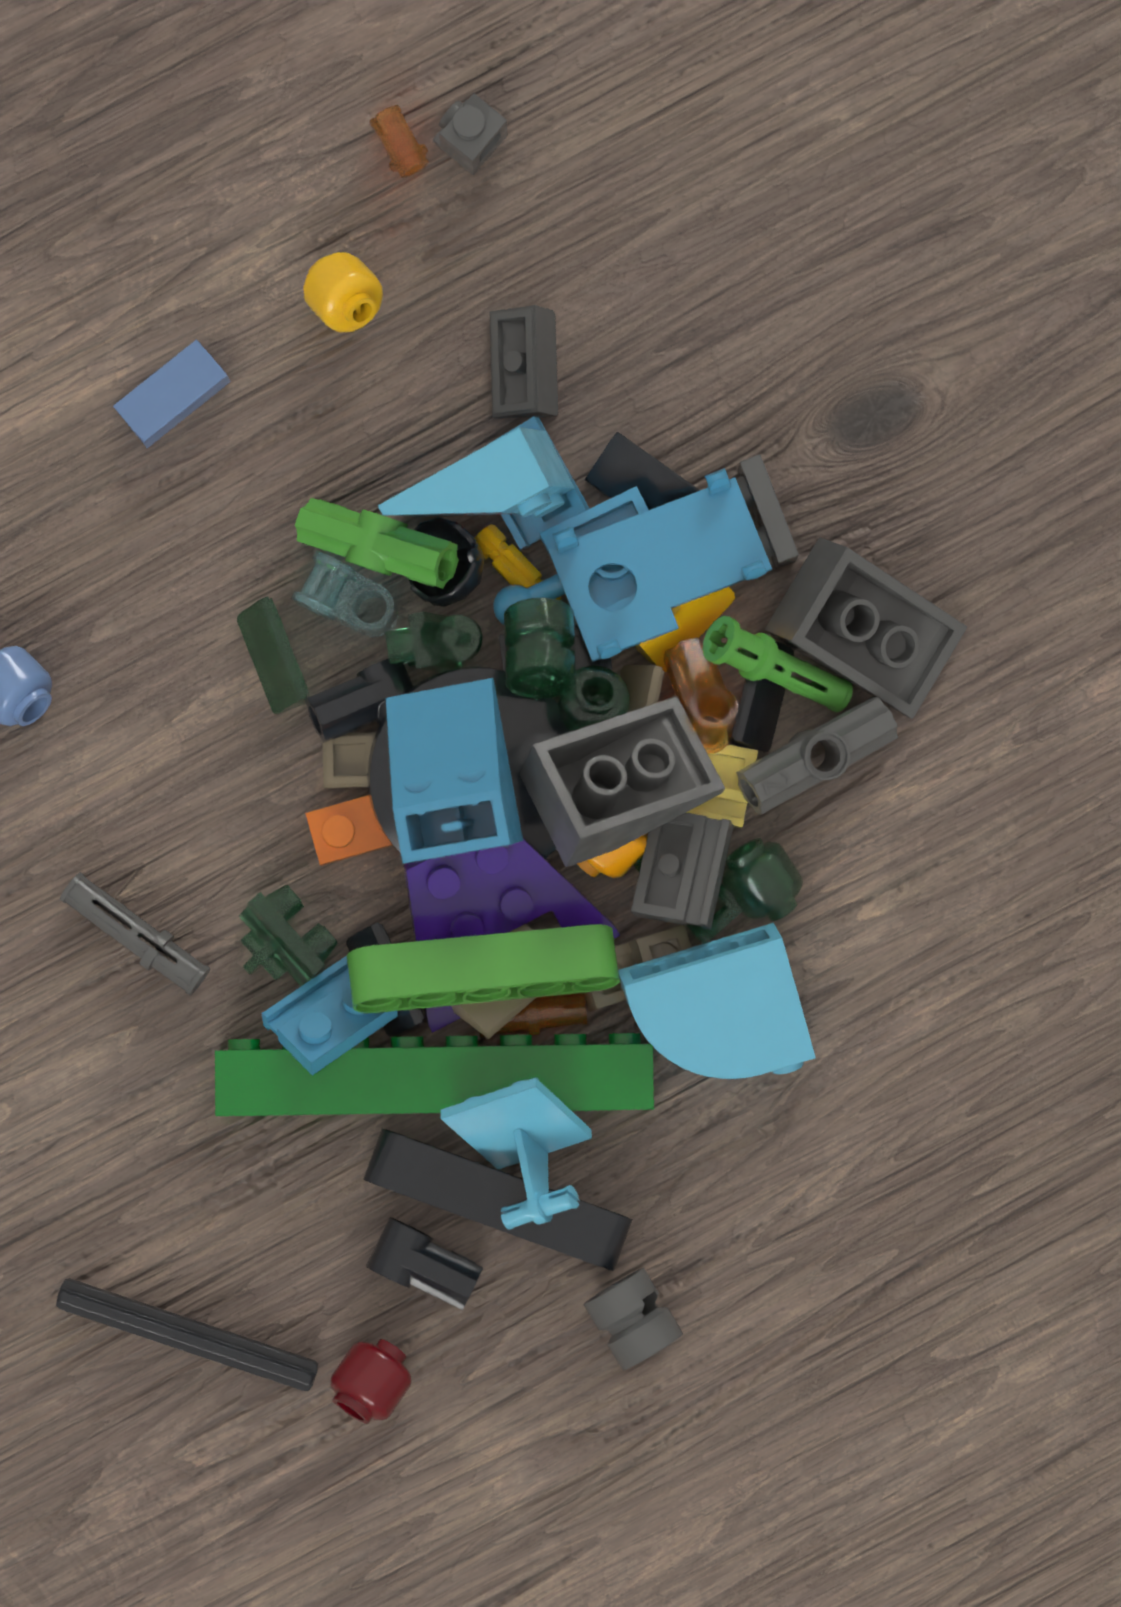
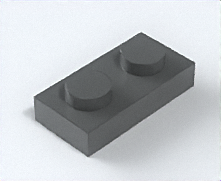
[736,454,799,569]

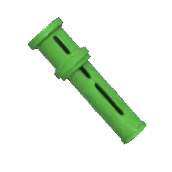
[702,616,853,713]

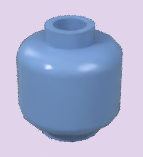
[0,646,52,726]

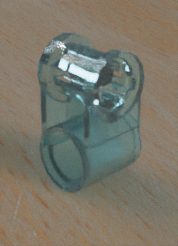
[291,551,398,638]

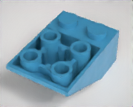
[386,678,523,864]

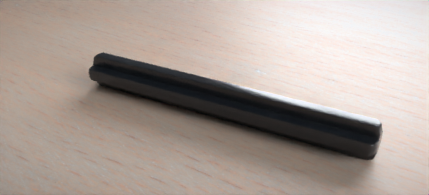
[56,1278,318,1391]

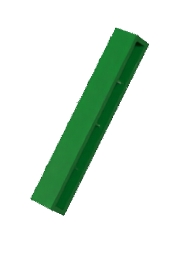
[215,1033,654,1116]

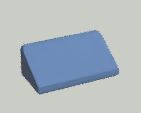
[113,339,231,448]

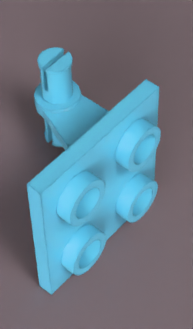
[441,1077,592,1230]

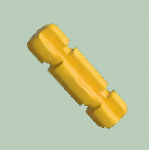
[475,524,561,616]

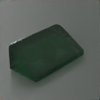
[237,596,311,714]

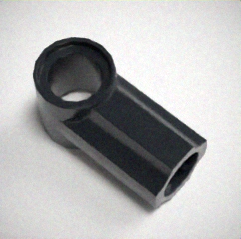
[305,655,414,743]
[366,1217,483,1310]

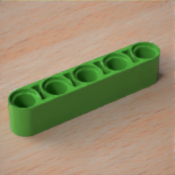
[347,924,620,1013]

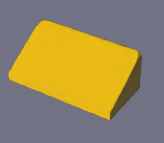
[635,587,735,673]

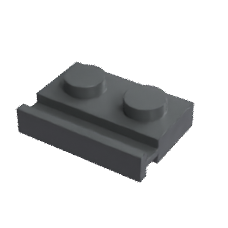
[631,813,734,930]

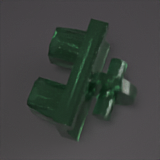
[385,611,483,672]
[239,885,338,986]

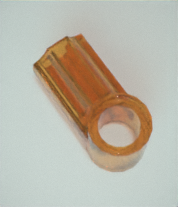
[663,637,738,754]

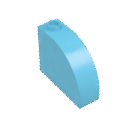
[618,923,816,1079]

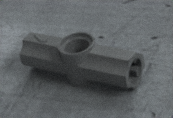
[736,696,898,814]

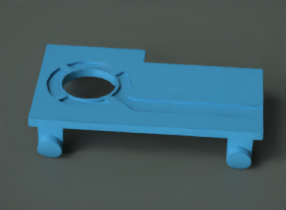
[548,468,772,662]

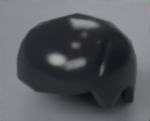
[408,517,484,607]

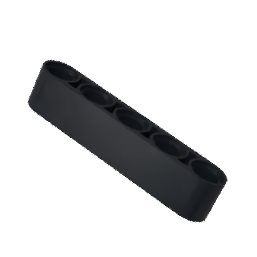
[363,1128,633,1271]

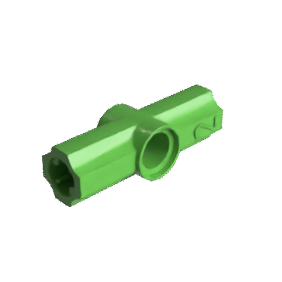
[295,498,459,589]

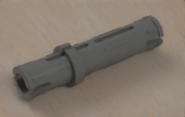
[60,872,210,996]

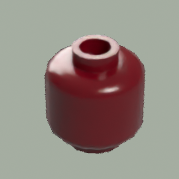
[330,1339,412,1424]

